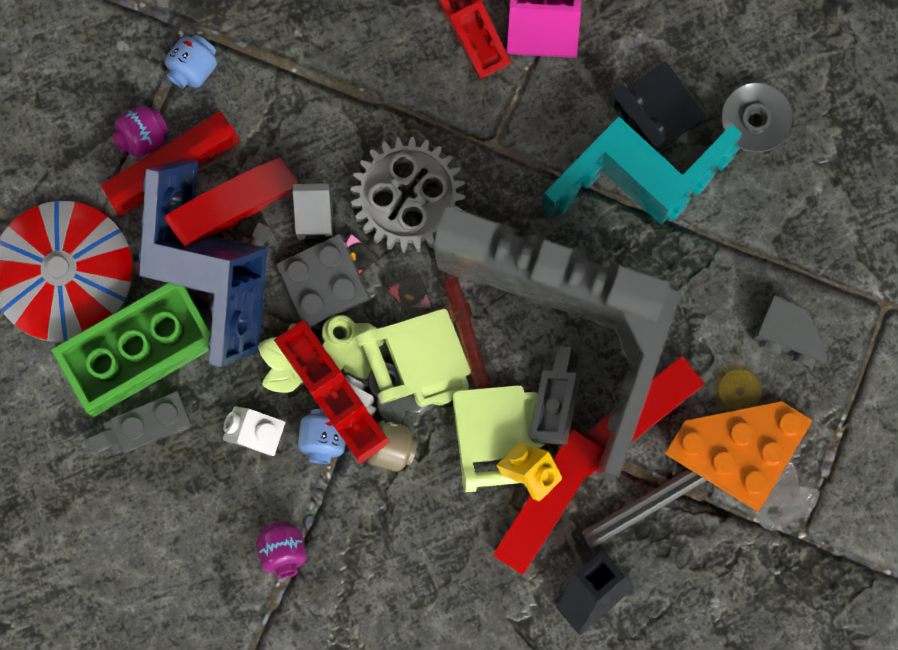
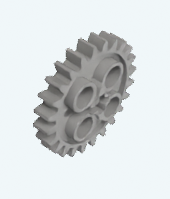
[350,137,466,253]

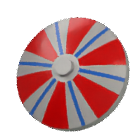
[0,201,135,343]

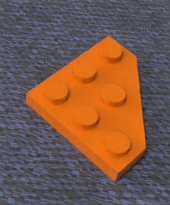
[665,401,813,512]

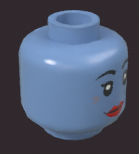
[164,35,217,88]
[298,409,345,464]

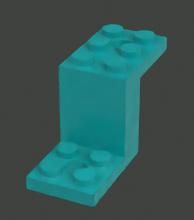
[541,117,742,225]

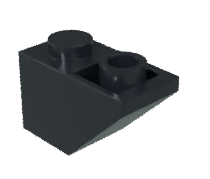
[556,550,635,635]

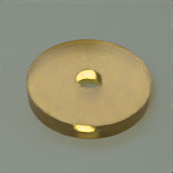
[718,370,761,411]

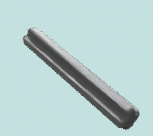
[582,469,707,548]

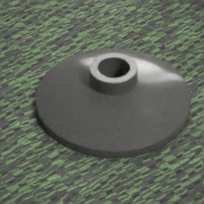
[721,83,792,152]

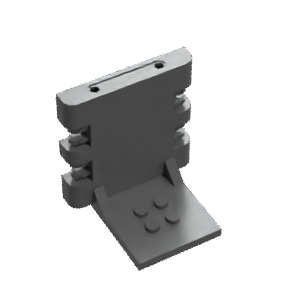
[434,206,682,480]

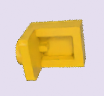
[496,442,562,501]

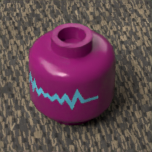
[112,105,168,158]
[256,521,307,579]

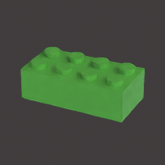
[51,283,211,417]

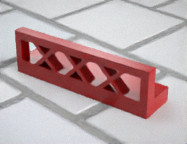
[100,111,240,217]

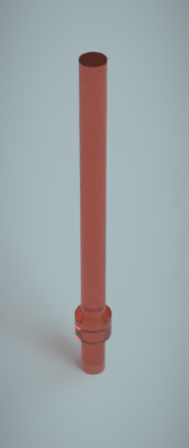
[444,277,516,486]

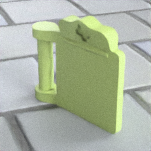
[356,309,471,407]
[453,386,545,492]

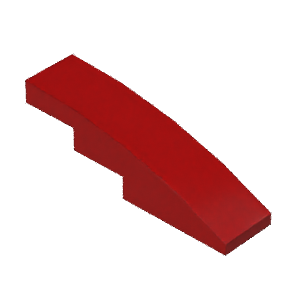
[437,0,512,79]
[164,158,299,247]
[274,320,390,464]
[585,356,706,477]
[493,428,604,575]

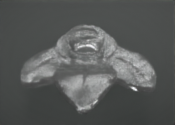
[756,461,819,531]

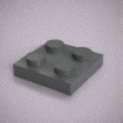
[277,234,371,328]

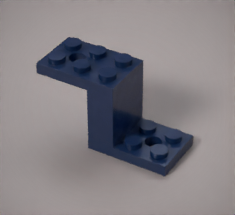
[138,159,267,367]

